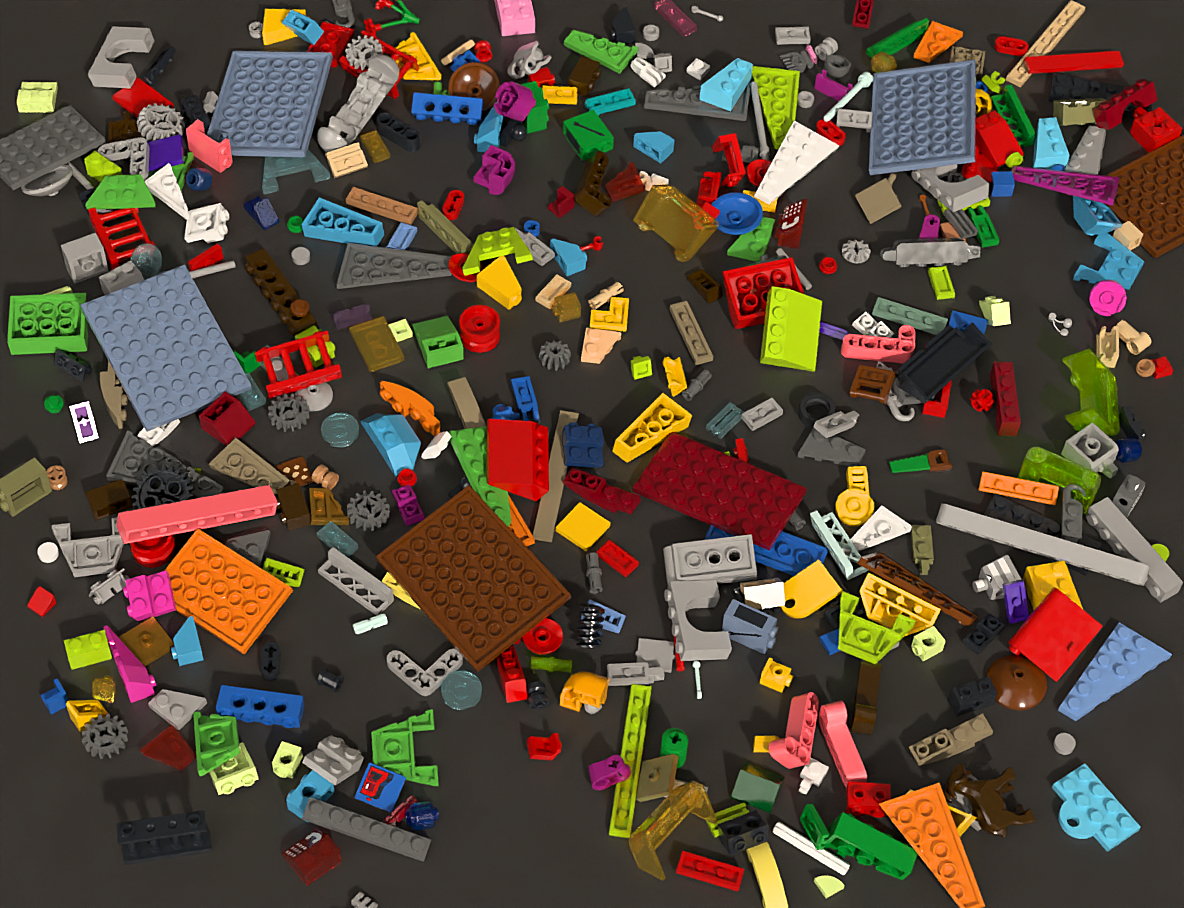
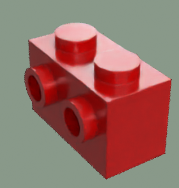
[846,781,891,818]

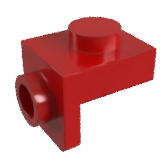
[527,733,562,761]

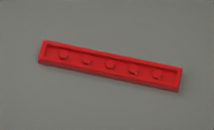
[1024,51,1124,74]

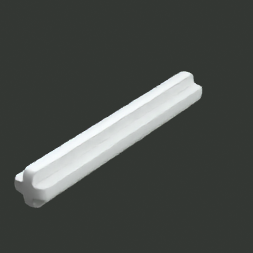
[773,822,850,875]

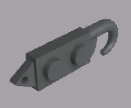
[332,0,355,28]
[1061,484,1086,543]

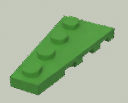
[564,30,638,74]

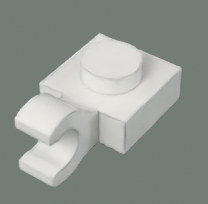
[799,757,829,795]

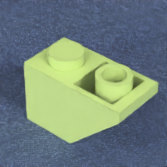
[979,296,1011,326]

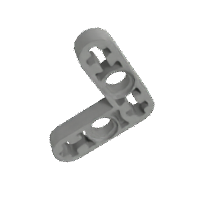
[98,138,150,180]
[387,649,463,696]

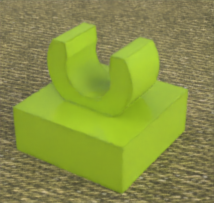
[981,71,1005,94]
[631,355,652,380]

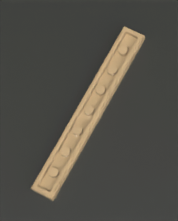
[1006,0,1085,87]

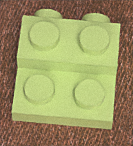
[17,82,58,113]
[209,742,259,795]

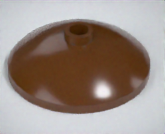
[449,62,500,113]
[986,655,1047,711]

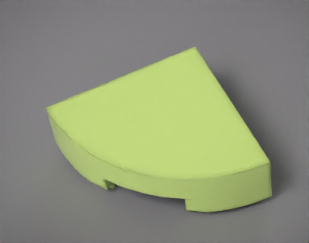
[814,876,845,898]

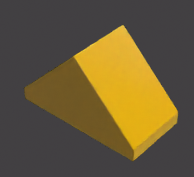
[66,700,108,732]

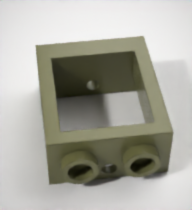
[0,457,52,517]

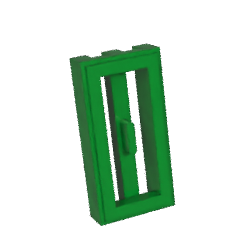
[799,804,830,850]

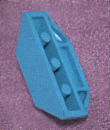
[1073,196,1122,236]
[361,413,421,478]

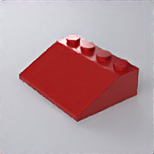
[723,257,804,329]
[487,419,549,502]

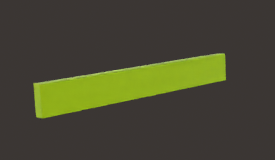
[609,684,652,838]

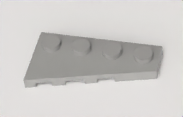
[1064,126,1106,175]

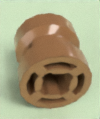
[312,464,339,490]

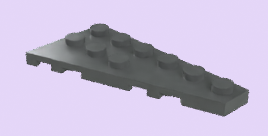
[106,430,224,499]

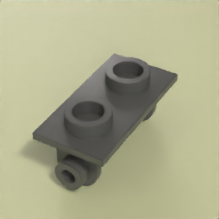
[722,146,758,163]

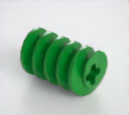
[660,728,688,769]

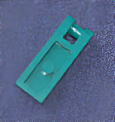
[585,88,636,116]

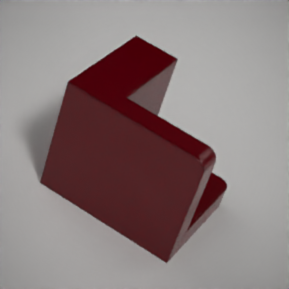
[548,186,575,218]

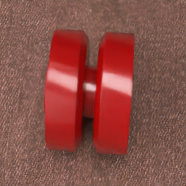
[459,305,500,353]
[129,535,175,568]

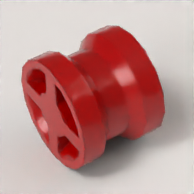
[474,41,492,62]

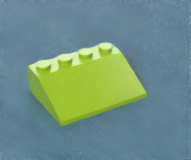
[760,286,822,372]

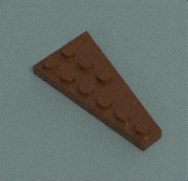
[857,552,978,626]

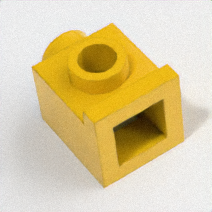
[760,657,793,693]

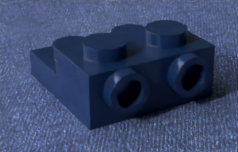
[561,423,604,468]

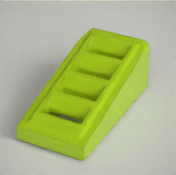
[263,558,305,587]

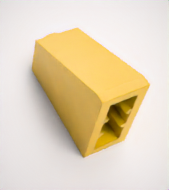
[262,9,309,45]
[477,256,521,310]

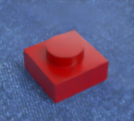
[1151,356,1174,379]

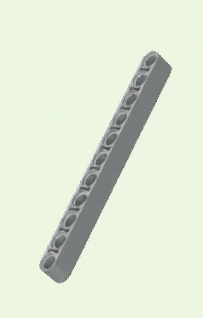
[936,503,1150,586]

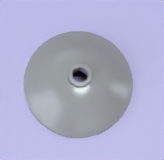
[21,165,73,196]

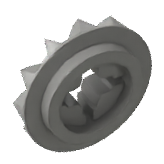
[842,239,871,263]

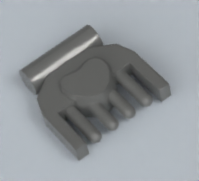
[780,51,814,73]

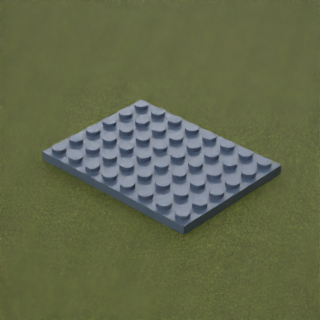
[207,51,333,157]
[869,60,976,175]
[81,265,252,432]

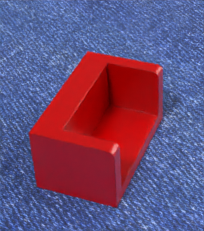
[922,380,952,418]

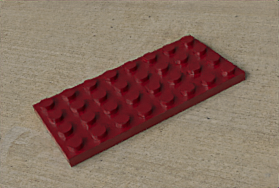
[633,432,806,551]

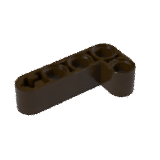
[574,151,611,216]
[851,660,882,735]

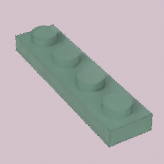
[872,297,948,335]

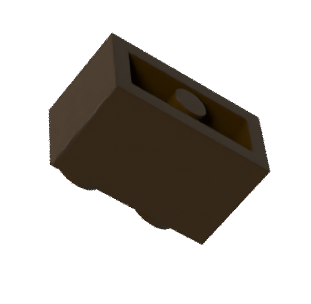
[568,56,602,97]
[85,479,133,521]
[276,483,311,531]

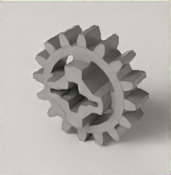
[345,35,383,70]

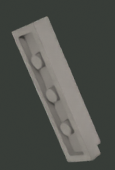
[318,547,394,616]

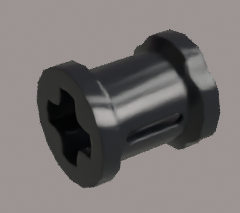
[317,668,344,693]

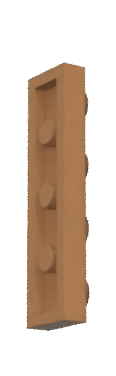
[346,187,418,225]

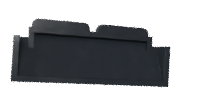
[897,322,992,404]

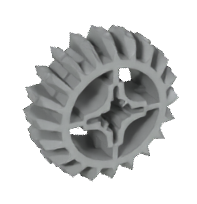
[137,103,185,141]

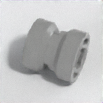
[815,37,838,61]

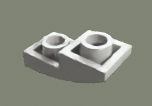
[852,312,894,338]
[421,431,452,459]

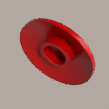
[746,159,772,187]
[448,253,483,282]
[523,618,563,654]

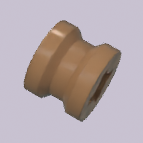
[46,465,68,490]

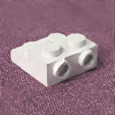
[184,203,229,243]

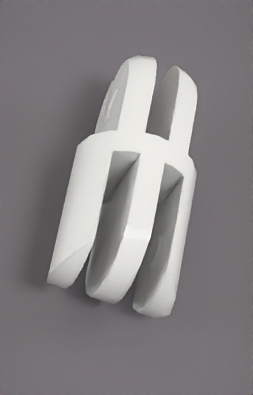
[631,57,666,88]

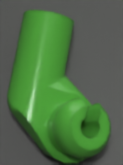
[433,82,450,96]

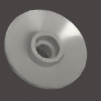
[295,382,333,411]

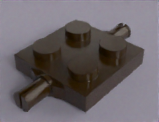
[108,111,145,160]

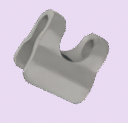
[508,41,552,80]

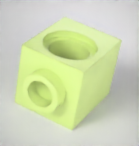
[911,626,945,661]
[272,741,303,778]

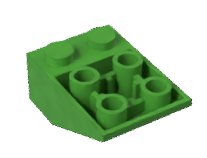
[412,316,463,368]

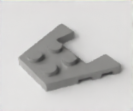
[52,517,124,577]

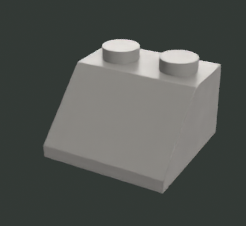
[99,260,144,295]

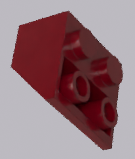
[199,391,256,446]

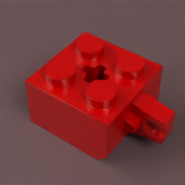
[1130,106,1183,153]

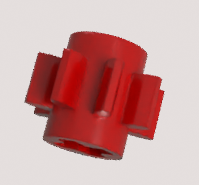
[970,389,995,411]

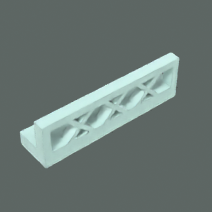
[810,511,869,580]

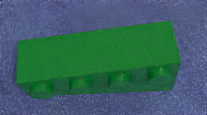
[823,812,918,880]

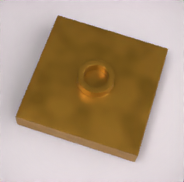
[118,616,175,667]

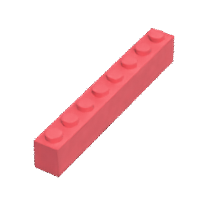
[116,485,278,544]

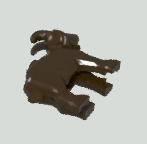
[943,764,1036,838]

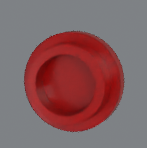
[819,257,837,274]
[397,469,417,487]

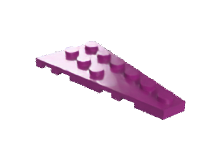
[1012,166,1119,206]

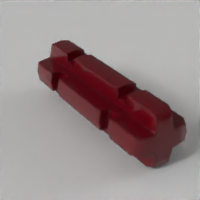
[382,795,419,826]

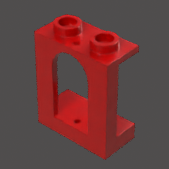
[712,133,746,187]

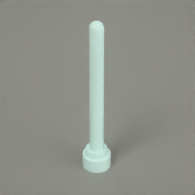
[823,72,873,122]

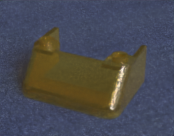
[629,781,717,881]

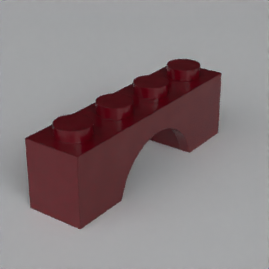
[1093,79,1157,130]
[990,362,1021,436]

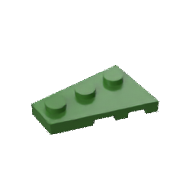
[727,217,775,261]

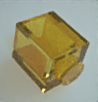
[552,292,581,322]

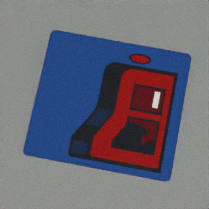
[355,763,406,812]

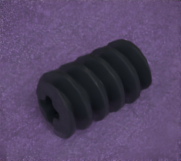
[576,603,605,648]

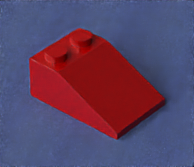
[975,110,1024,167]

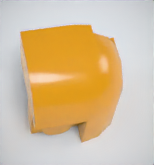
[560,671,610,712]

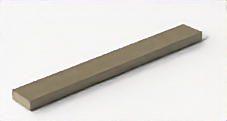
[533,410,579,542]

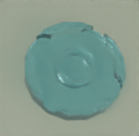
[321,413,359,447]
[441,671,482,710]

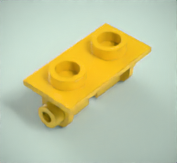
[662,357,687,397]

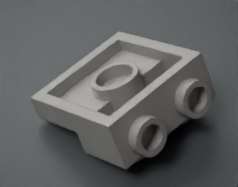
[302,735,364,785]

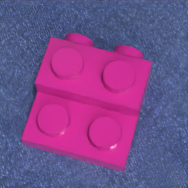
[123,571,177,622]

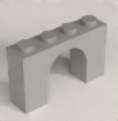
[88,26,154,88]
[912,164,989,213]
[664,580,732,661]

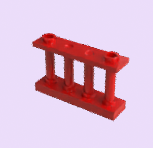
[339,30,419,100]
[88,207,156,270]
[255,331,342,399]

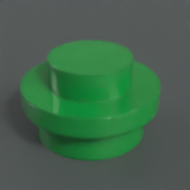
[287,216,304,233]
[44,395,64,413]

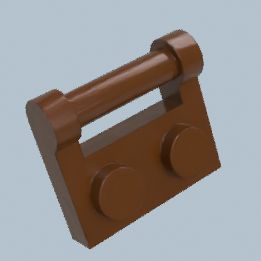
[850,365,896,404]

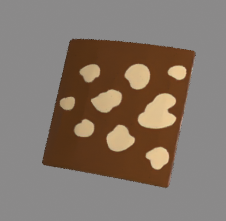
[274,457,314,487]

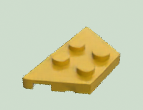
[390,32,441,80]

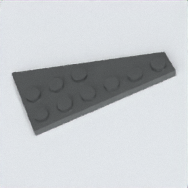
[644,79,752,121]
[337,243,452,289]

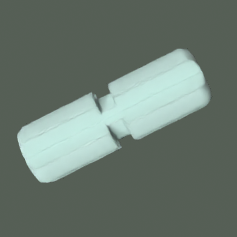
[353,614,388,634]

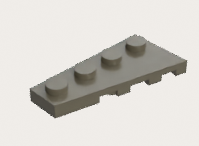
[209,438,291,497]

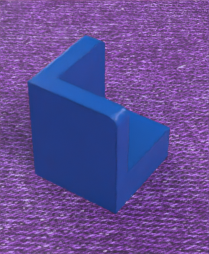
[991,171,1015,197]
[40,678,69,715]

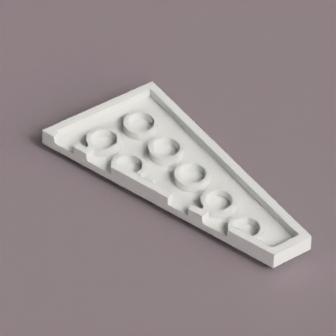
[754,121,839,205]

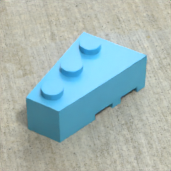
[699,58,753,111]
[1033,117,1070,170]

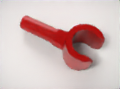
[579,236,604,251]

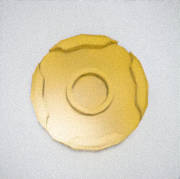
[835,488,874,526]

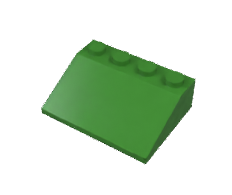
[7,293,88,355]

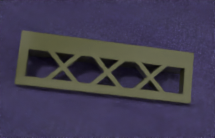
[417,200,474,254]

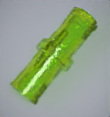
[531,656,572,673]

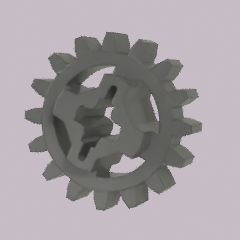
[268,393,310,432]
[347,491,390,531]
[82,714,128,759]

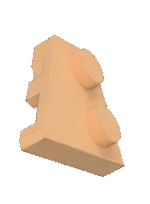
[581,328,621,364]

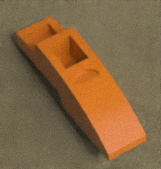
[380,381,440,437]

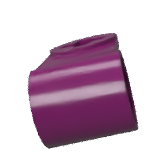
[919,214,940,239]
[588,755,631,790]

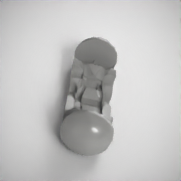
[317,55,399,153]

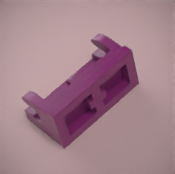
[814,69,853,101]

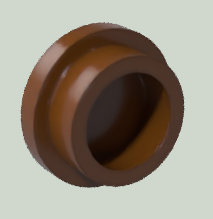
[291,299,309,317]

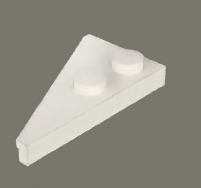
[145,163,190,220]
[842,506,912,556]

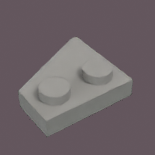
[148,689,207,730]

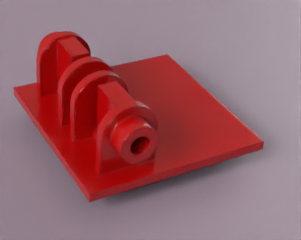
[961,146,998,183]

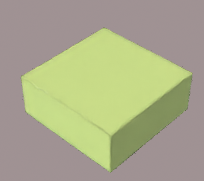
[388,319,413,343]

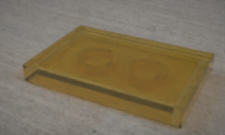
[349,316,405,372]

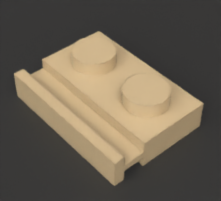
[325,142,368,178]

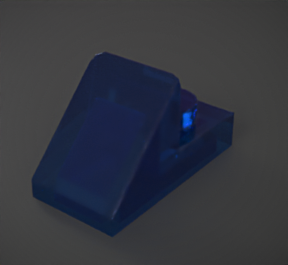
[244,196,279,230]

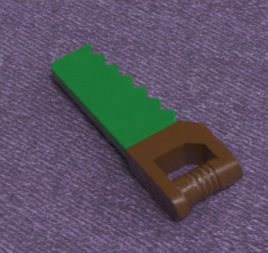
[889,450,952,473]

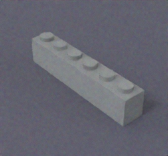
[1086,497,1183,603]

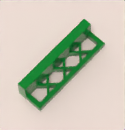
[866,18,929,63]
[990,85,1036,147]

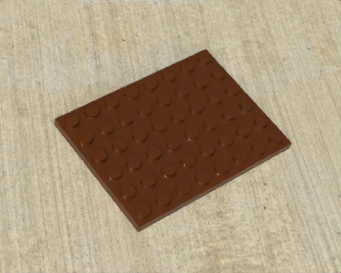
[1105,135,1184,258]
[376,485,571,672]

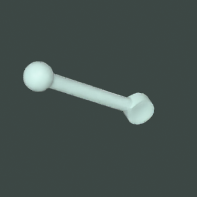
[692,661,702,699]

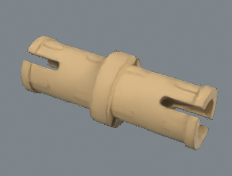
[588,282,623,310]

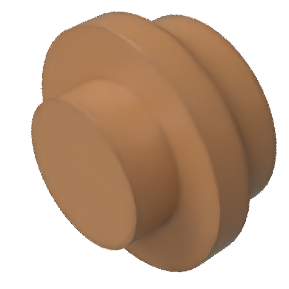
[1136,359,1155,377]

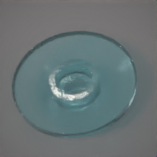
[131,244,162,280]

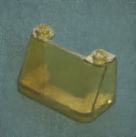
[633,185,719,262]

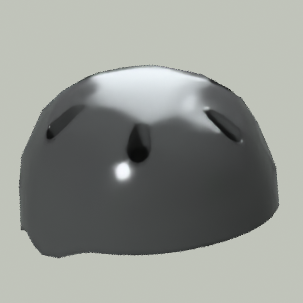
[824,55,851,78]

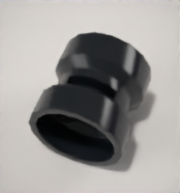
[526,681,549,710]

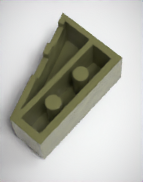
[1053,98,1107,126]

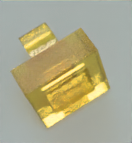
[93,675,115,703]

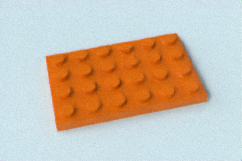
[164,528,293,655]

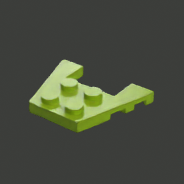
[462,227,533,276]
[838,591,916,664]

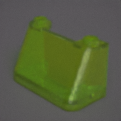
[1018,447,1101,515]

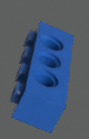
[411,93,483,125]
[216,685,305,728]

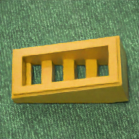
[846,466,869,494]

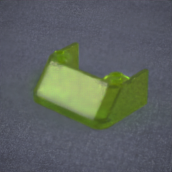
[1062,348,1120,436]

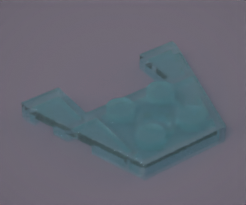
[262,150,330,194]

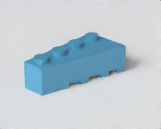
[301,198,384,247]

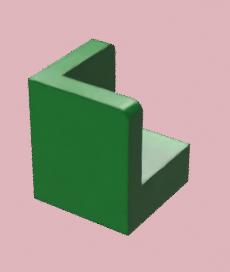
[233,351,260,376]

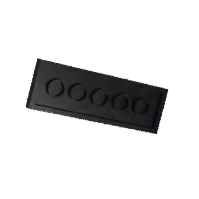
[1048,73,1153,117]
[983,493,1102,576]

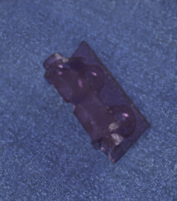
[332,303,373,330]

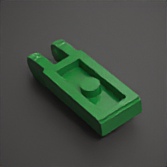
[967,206,999,248]

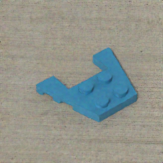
[1073,233,1144,290]

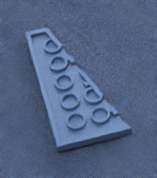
[1058,622,1172,721]

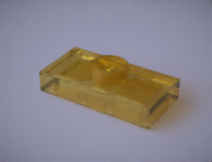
[360,130,390,163]

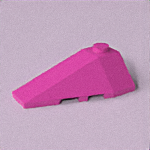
[104,626,156,703]

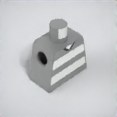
[972,555,1021,600]

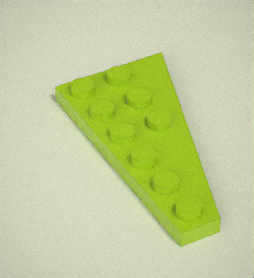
[751,66,800,149]

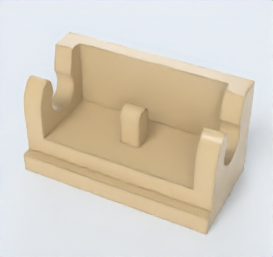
[1096,326,1119,368]

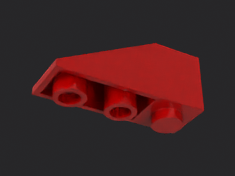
[496,646,527,703]

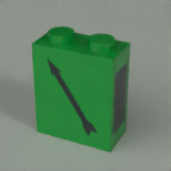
[563,110,614,161]

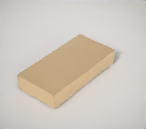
[441,39,475,66]
[535,274,571,309]

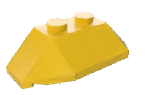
[859,573,941,636]

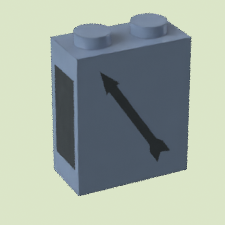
[722,599,778,654]

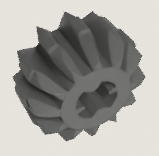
[539,339,571,371]

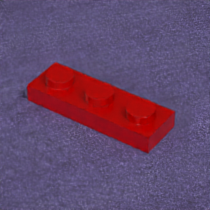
[676,851,744,891]

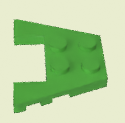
[372,709,438,786]

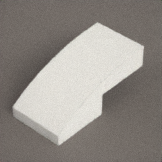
[137,419,180,446]

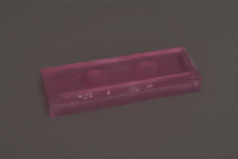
[654,0,697,37]

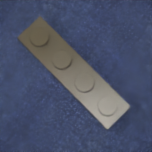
[669,301,713,365]

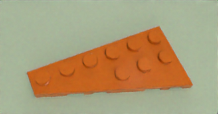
[879,783,986,908]

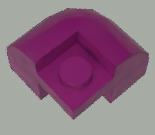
[474,145,515,195]

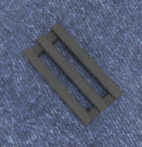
[944,209,978,239]

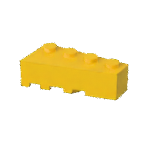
[612,393,692,463]

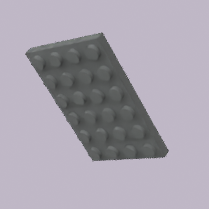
[0,105,106,190]

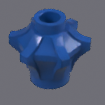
[493,404,520,420]

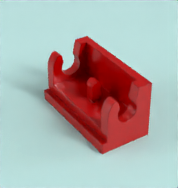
[696,172,721,208]

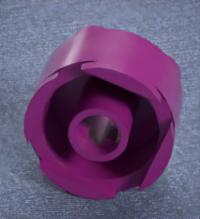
[494,81,536,121]

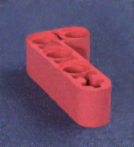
[841,325,915,364]
[769,692,819,769]
[818,700,867,787]

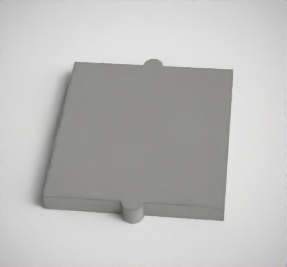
[635,638,675,673]

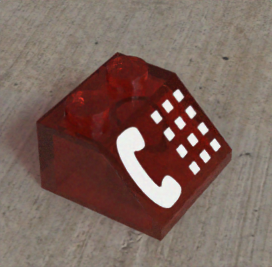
[775,199,808,249]
[281,829,342,886]

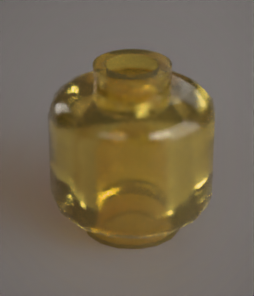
[871,52,897,73]

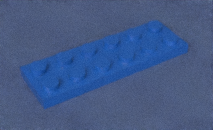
[705,526,829,576]

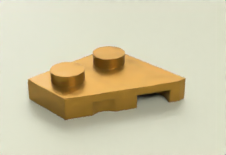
[309,488,350,525]

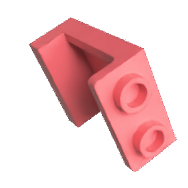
[186,119,233,173]

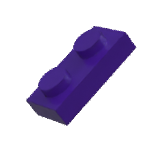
[1002,580,1029,623]

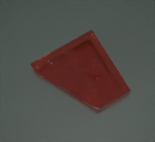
[606,162,645,202]
[139,725,197,771]

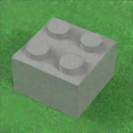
[61,233,109,284]

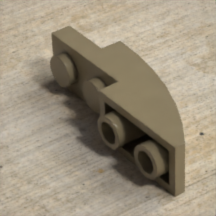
[100,360,128,428]
[909,714,993,766]

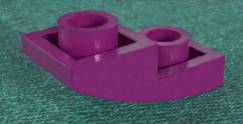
[392,484,425,526]

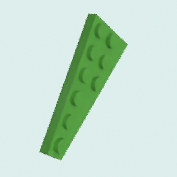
[449,426,511,527]

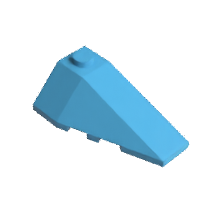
[474,102,505,152]

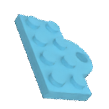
[1052,764,1140,852]

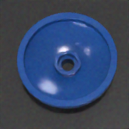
[712,193,763,235]

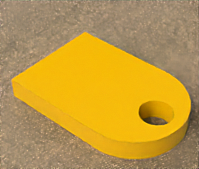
[780,560,842,618]

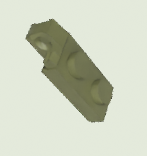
[911,525,934,575]

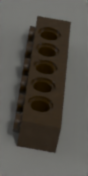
[244,248,318,337]

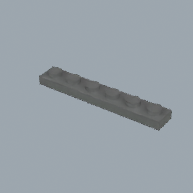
[302,797,431,862]

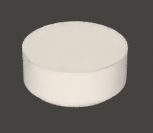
[38,542,59,563]

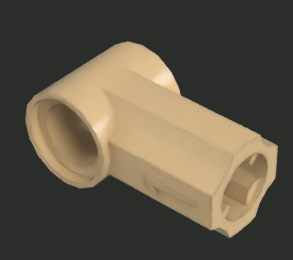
[1116,320,1151,355]

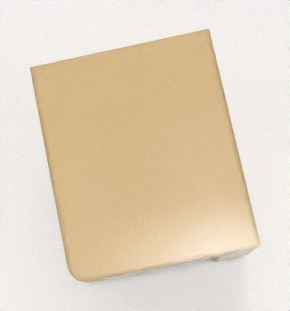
[1113,221,1143,251]

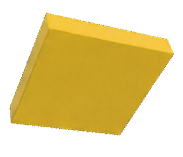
[556,502,611,552]

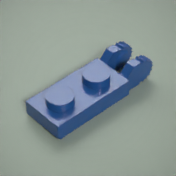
[511,376,540,422]

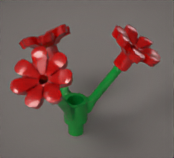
[364,0,420,35]

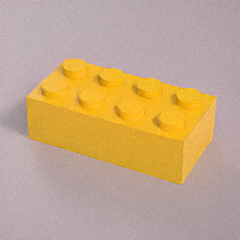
[1022,561,1083,610]

